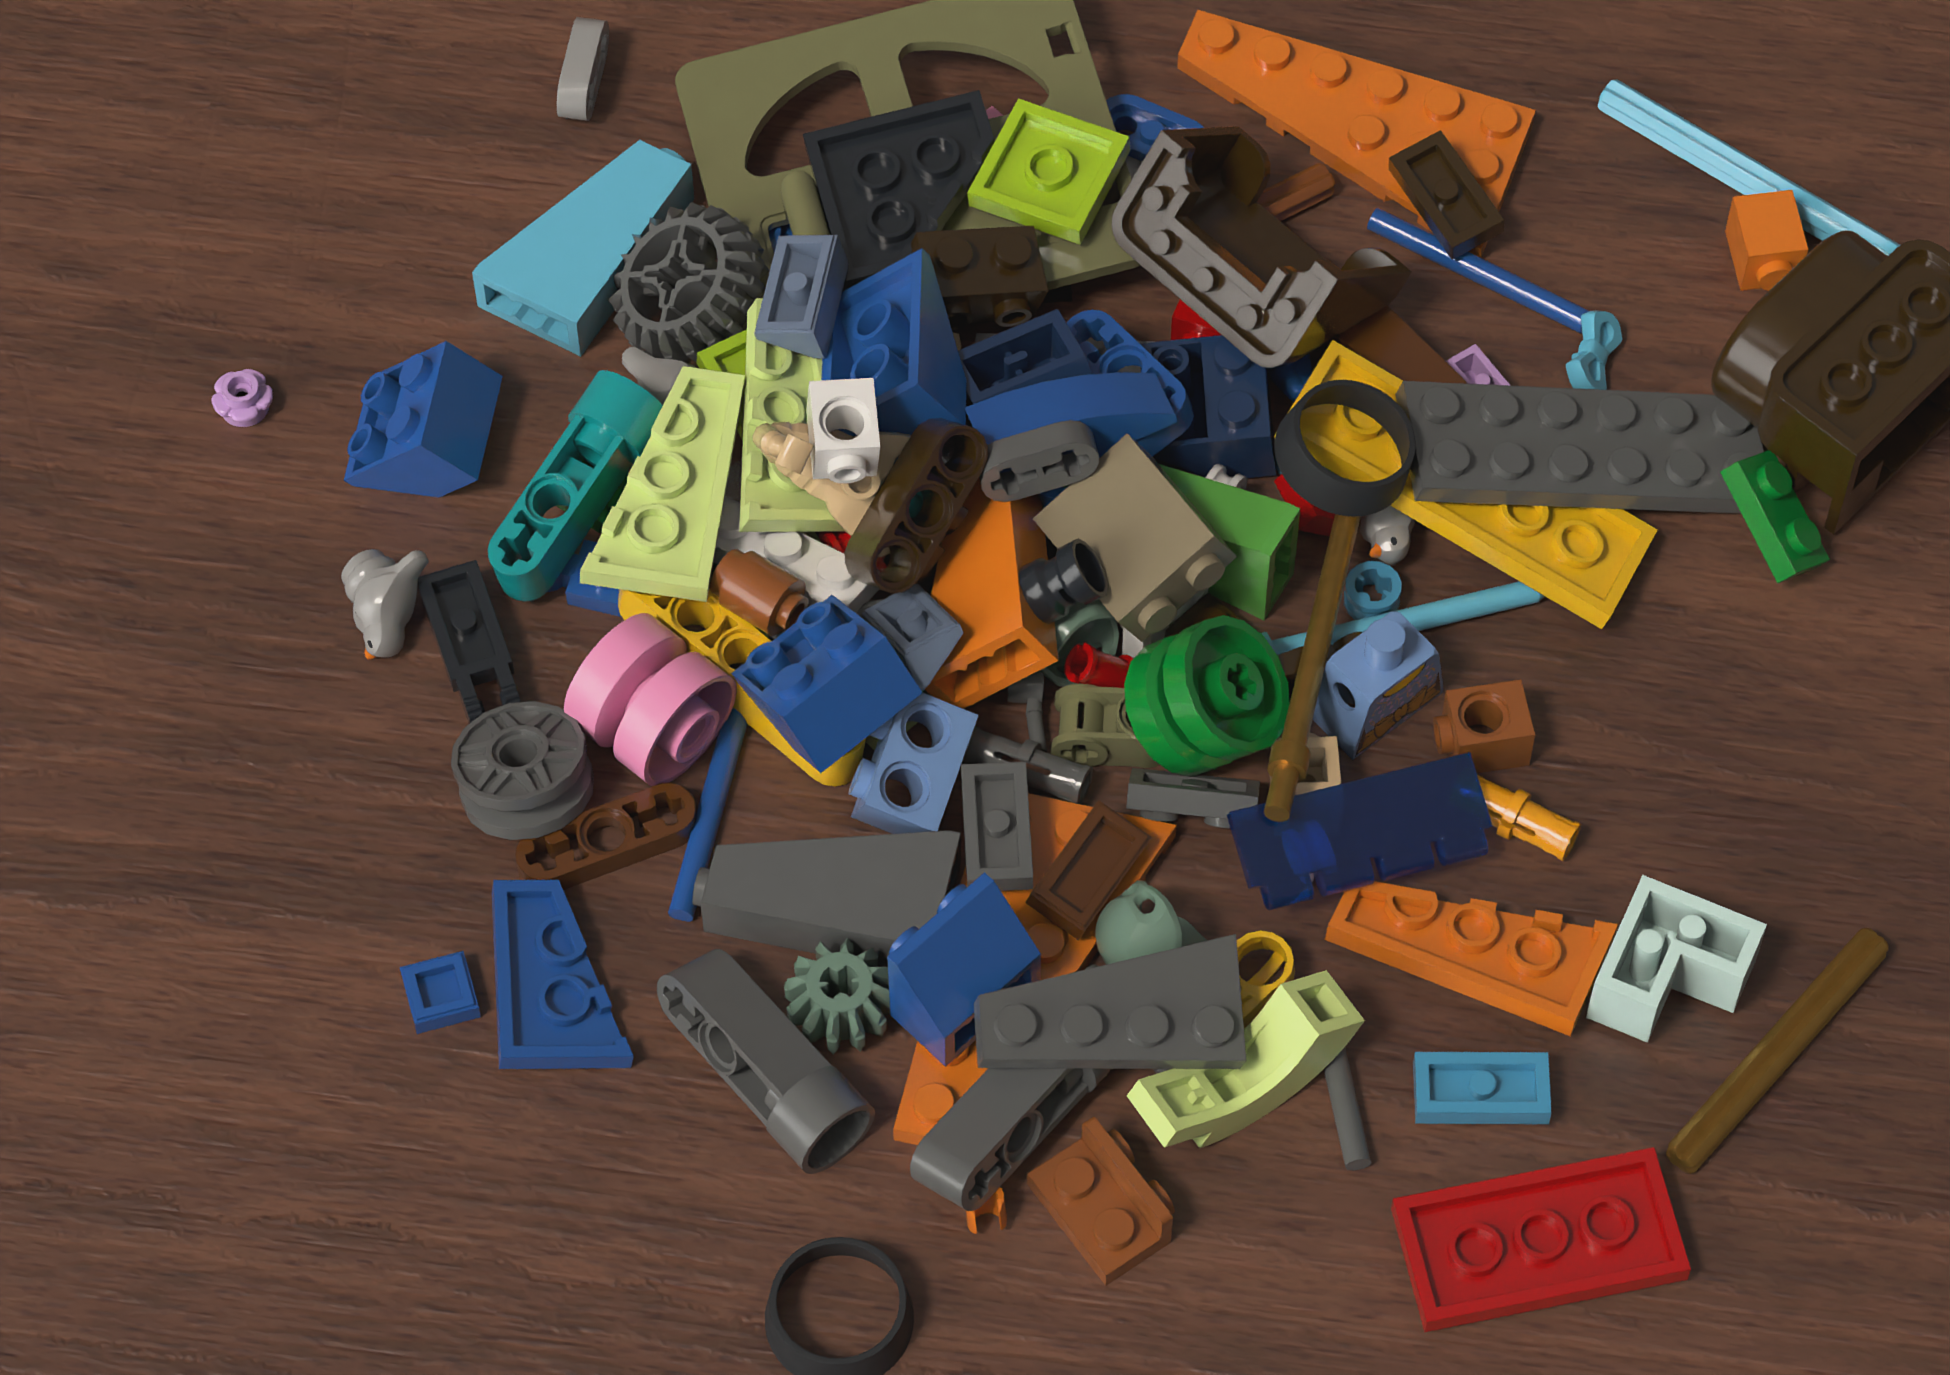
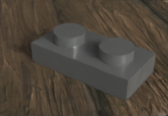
[961,761,1033,891]
[1126,768,1260,828]

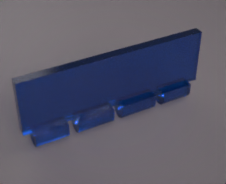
[1226,752,1493,911]

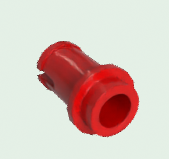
[1064,643,1134,688]

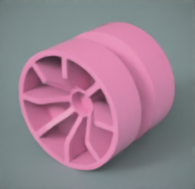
[564,613,736,786]

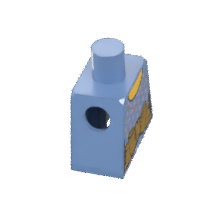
[1313,611,1443,760]

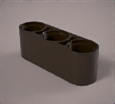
[845,418,988,593]

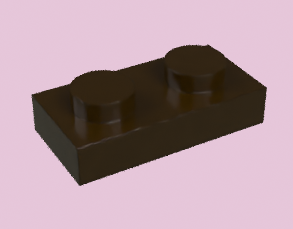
[1389,130,1504,260]

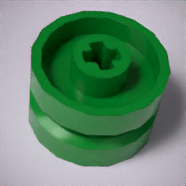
[1124,615,1290,777]

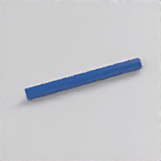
[1367,208,1589,334]
[668,708,748,922]

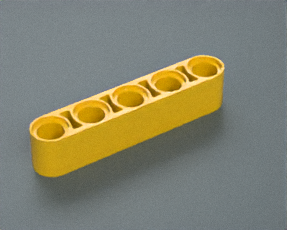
[618,589,866,787]

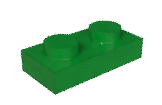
[1720,450,1830,583]

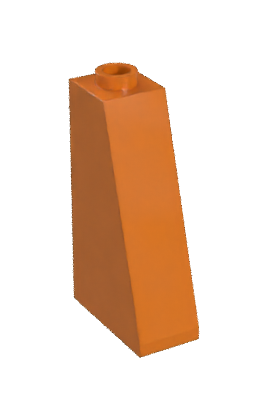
[925,478,1059,709]

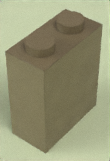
[1033,433,1237,642]

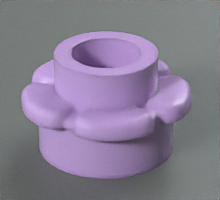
[212,369,273,427]

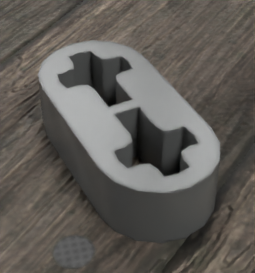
[979,420,1099,502]

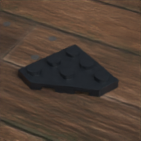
[803,90,995,290]

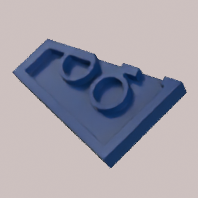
[492,880,634,1069]

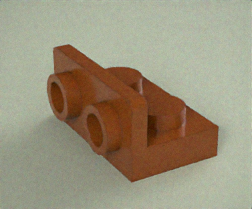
[1027,1116,1175,1286]

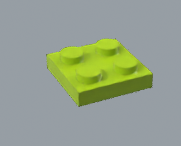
[967,98,1131,245]

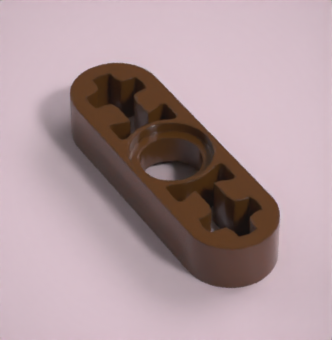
[515,783,696,890]

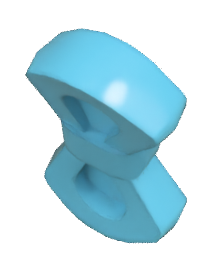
[1566,310,1622,390]

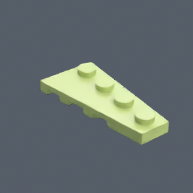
[739,298,845,532]
[580,366,745,602]

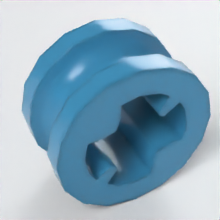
[1344,561,1402,620]

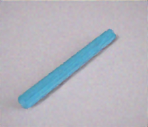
[1598,79,1900,256]

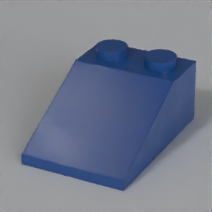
[821,248,967,465]

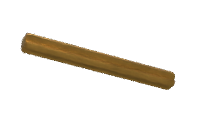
[1666,928,1889,1174]

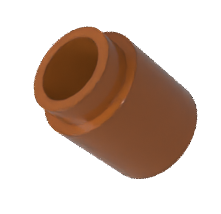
[709,549,808,636]

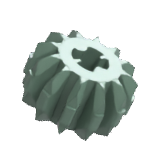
[784,938,890,1055]

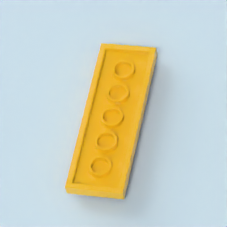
[1274,340,1658,629]

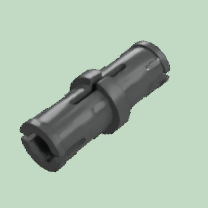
[961,726,1093,804]

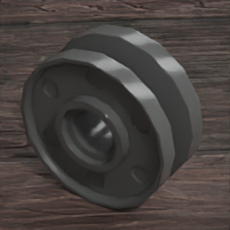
[451,701,594,840]

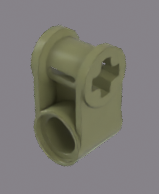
[1051,684,1160,768]

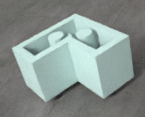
[1586,875,1767,1043]

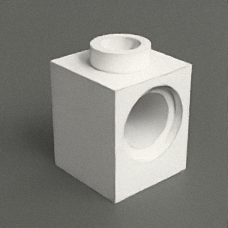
[806,378,880,483]

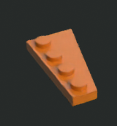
[1325,877,1618,1037]

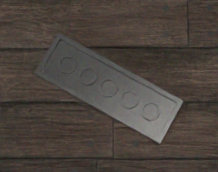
[1395,381,1764,513]

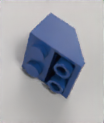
[343,341,503,498]
[731,595,922,773]
[887,872,1041,1067]

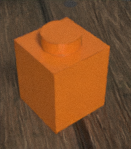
[1725,190,1808,291]

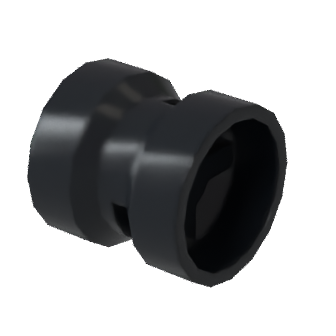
[1018,538,1108,624]

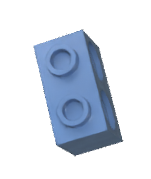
[849,692,978,834]

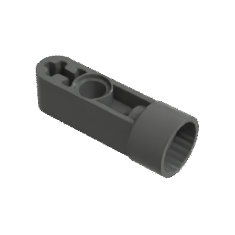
[657,949,875,1174]
[910,1068,1112,1211]

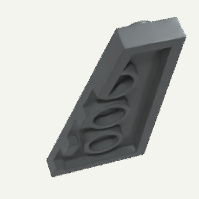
[974,934,1246,1069]

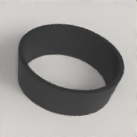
[1275,380,1416,517]
[765,1237,914,1375]

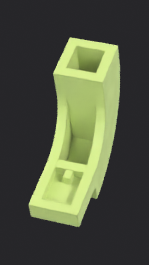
[1127,970,1365,1148]

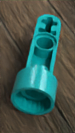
[488,370,663,601]

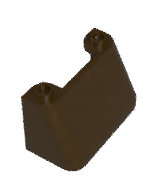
[1112,126,1412,368]

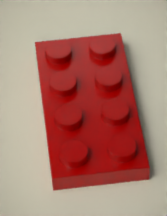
[1391,1147,1691,1332]

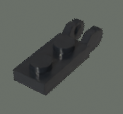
[417,560,521,724]

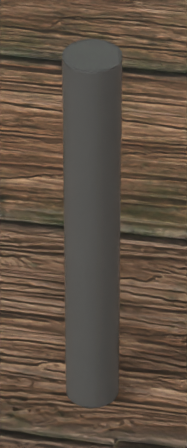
[1323,1047,1372,1171]

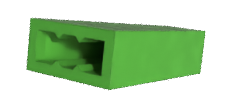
[1064,464,1300,620]

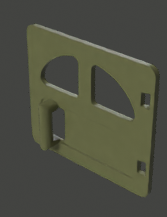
[675,0,1140,330]

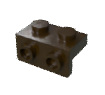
[911,225,1049,330]

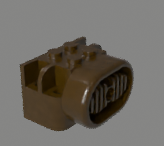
[1711,231,1950,535]

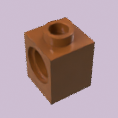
[1433,679,1535,777]

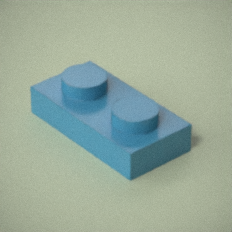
[1413,1052,1551,1124]

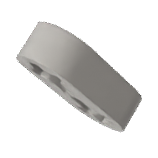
[557,17,609,121]

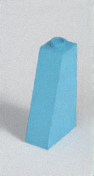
[472,140,695,357]

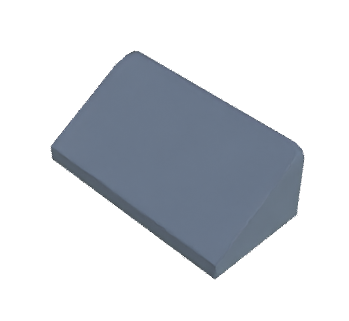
[754,235,848,359]
[862,583,964,691]

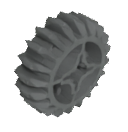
[608,202,770,364]

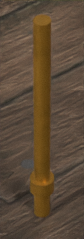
[1264,514,1361,822]

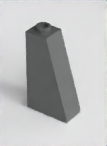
[693,831,961,967]

